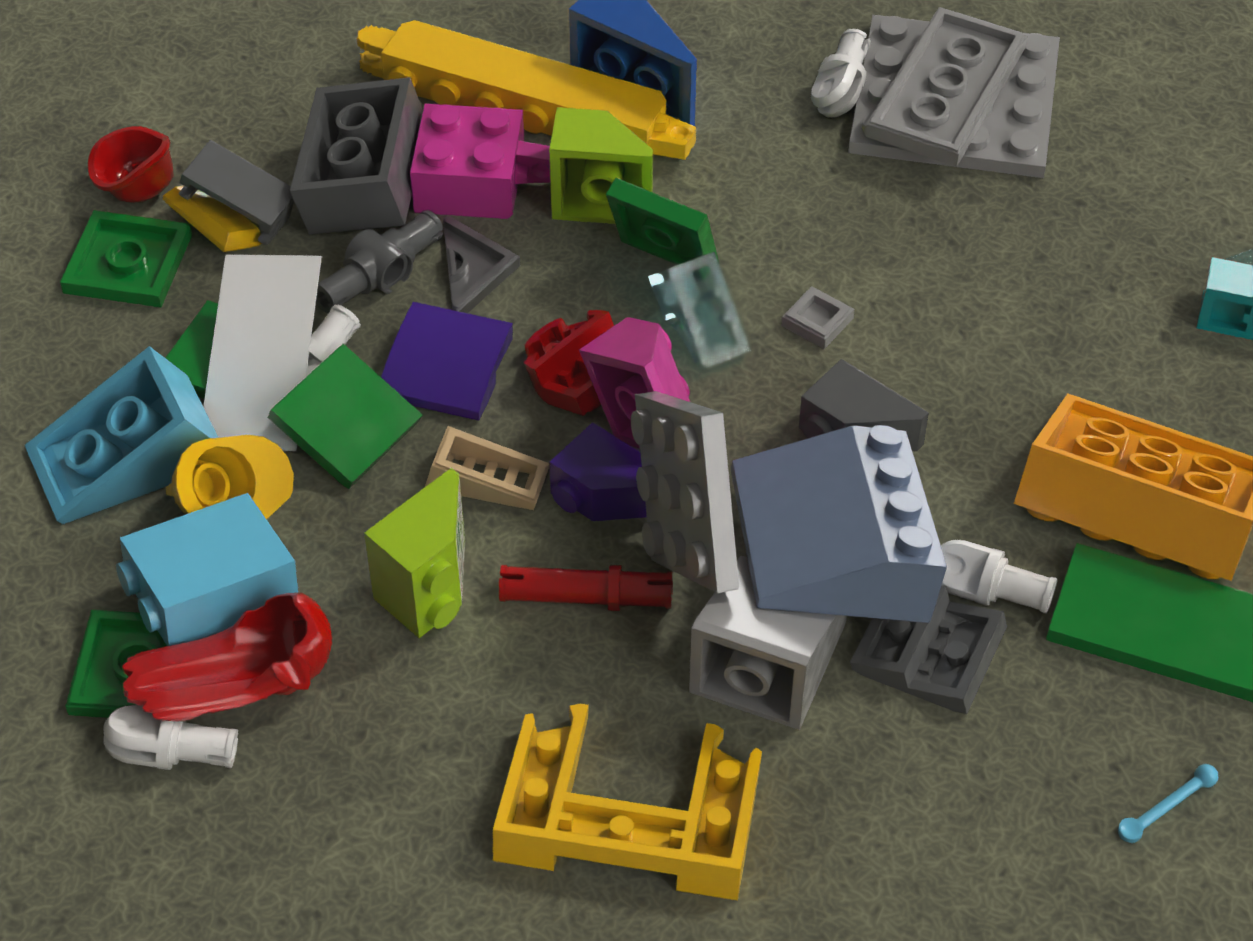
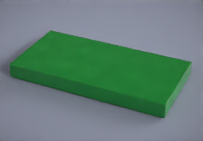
[1046,543,1253,702]

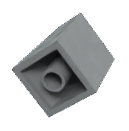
[689,556,847,730]

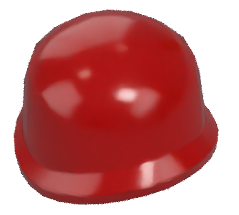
[88,126,173,203]

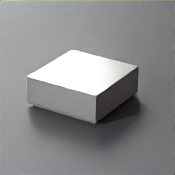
[781,286,855,349]

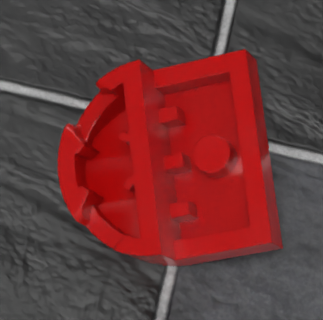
[523,310,614,416]

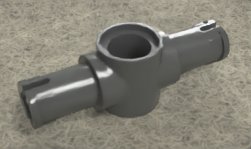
[316,210,443,314]

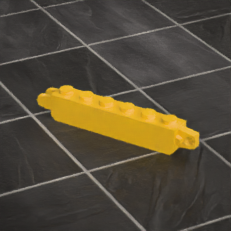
[357,20,696,160]

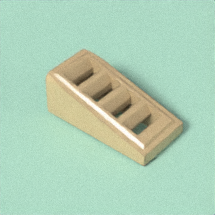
[425,426,550,510]

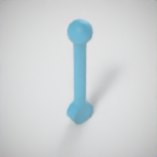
[1118,764,1219,843]

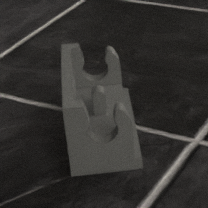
[179,140,294,246]

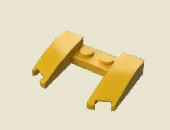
[493,704,762,901]

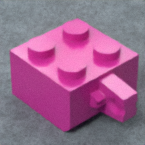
[410,104,551,219]

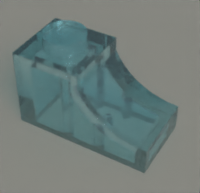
[648,252,751,370]

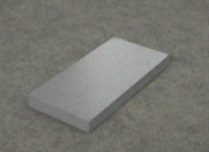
[865,7,1028,167]

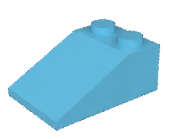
[25,346,219,524]

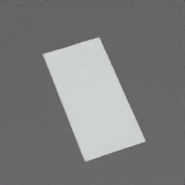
[203,255,322,451]

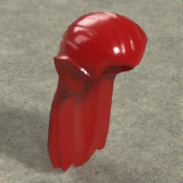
[122,592,332,721]

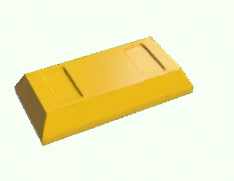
[162,186,262,252]

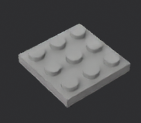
[631,391,739,593]

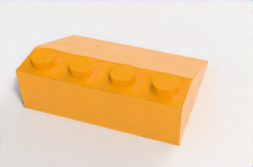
[1014,393,1253,581]

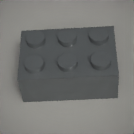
[290,77,423,235]

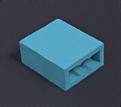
[116,493,298,646]

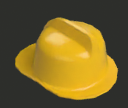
[165,435,294,520]

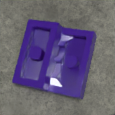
[381,302,513,421]

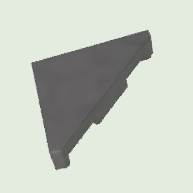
[443,215,520,313]

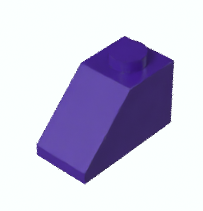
[549,422,647,521]

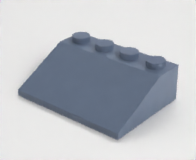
[730,425,947,623]

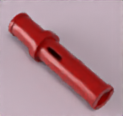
[499,565,673,611]

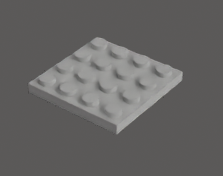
[848,15,1060,178]

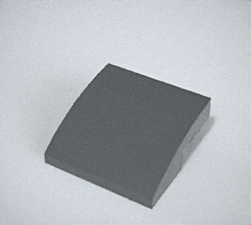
[850,586,1007,714]

